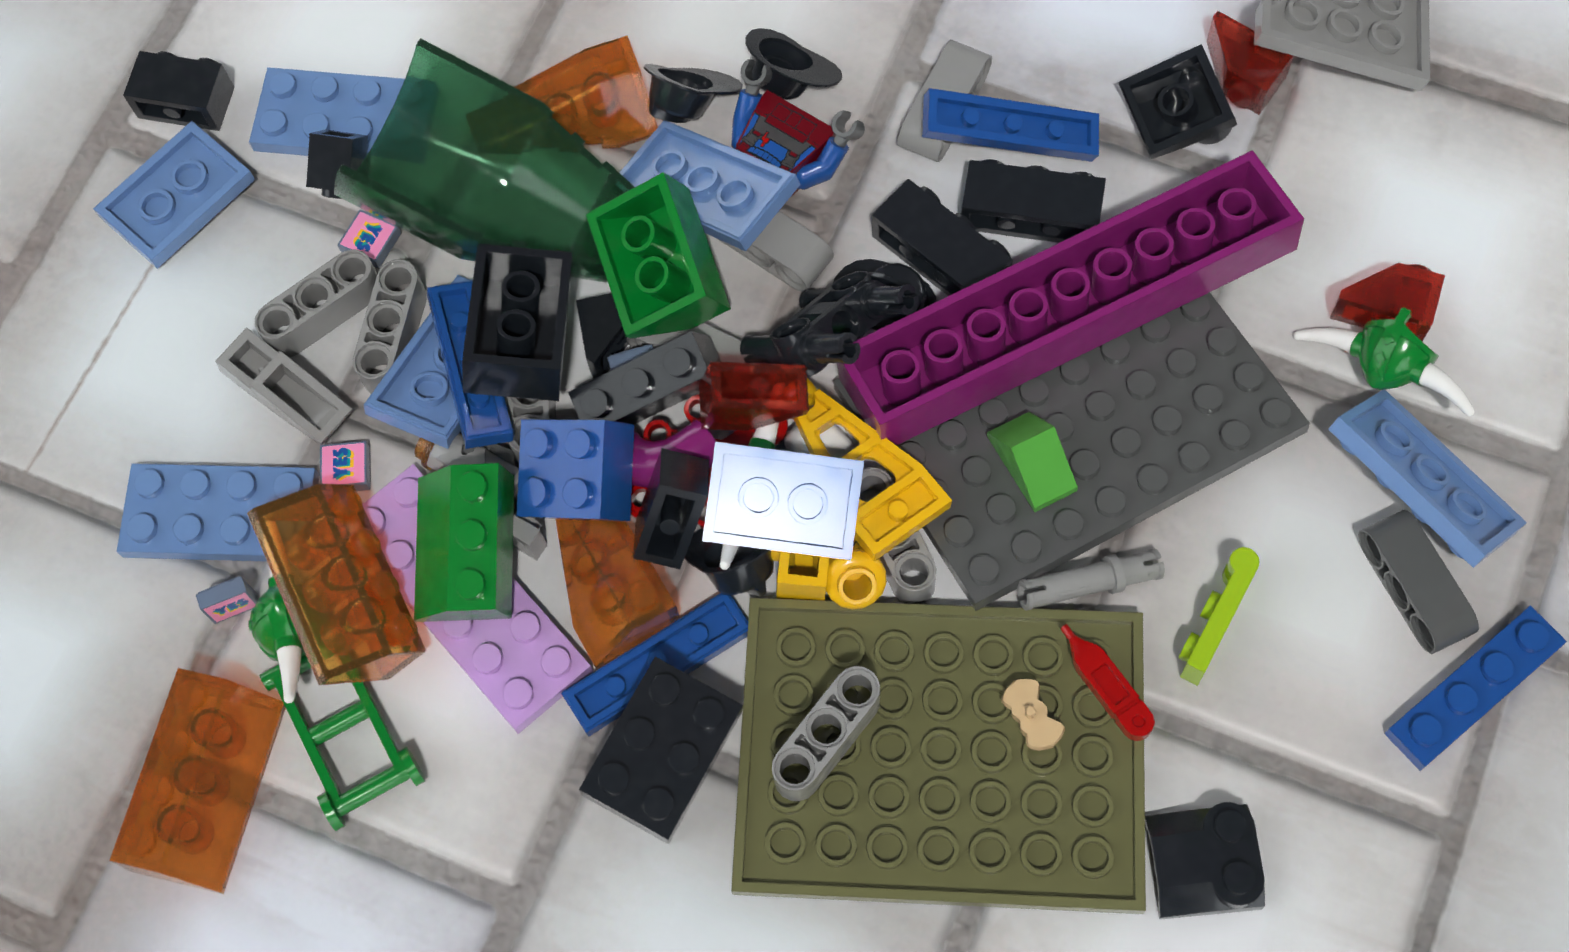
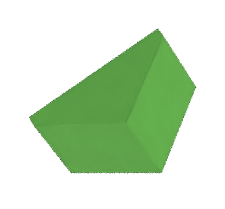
[987,412,1078,512]

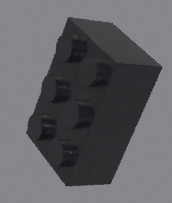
[462,243,573,401]
[579,656,743,844]

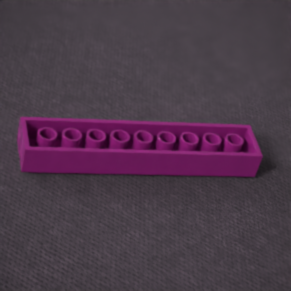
[837,150,1304,445]

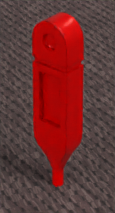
[1060,624,1155,741]

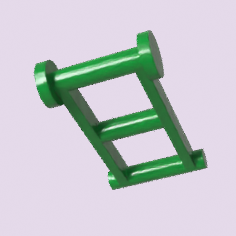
[259,627,426,831]

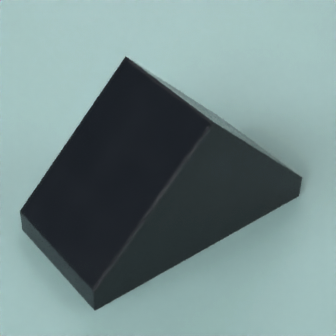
[576,293,628,379]

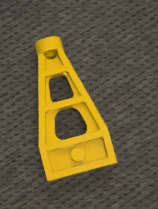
[782,378,952,561]

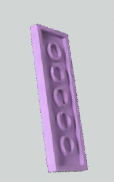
[339,464,593,734]

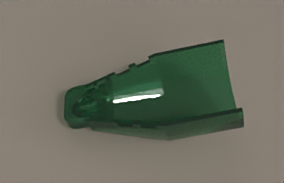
[334,38,635,283]

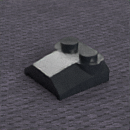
[1118,44,1237,159]
[1145,802,1265,920]

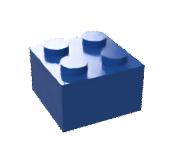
[516,419,634,521]

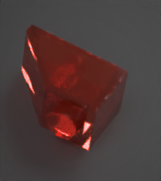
[1206,10,1294,115]
[1330,262,1445,342]
[699,361,809,431]

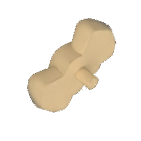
[1001,678,1065,751]

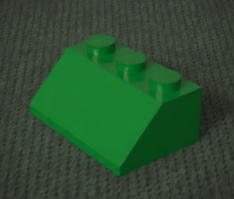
[586,172,731,339]
[414,463,514,622]

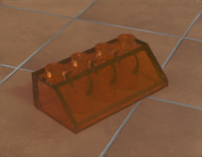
[247,484,426,685]
[109,668,286,894]

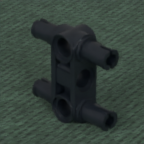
[740,271,919,381]

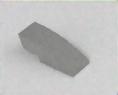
[215,327,353,445]

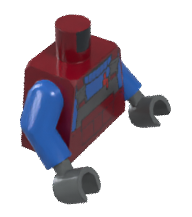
[731,59,865,197]

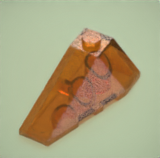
[467,36,658,152]
[555,519,680,670]

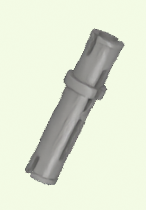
[1017,549,1165,611]

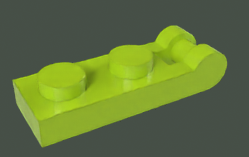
[1178,547,1260,686]

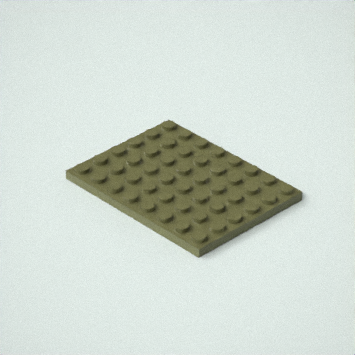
[731,598,1146,914]

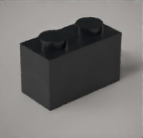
[123,51,235,131]
[633,448,709,569]

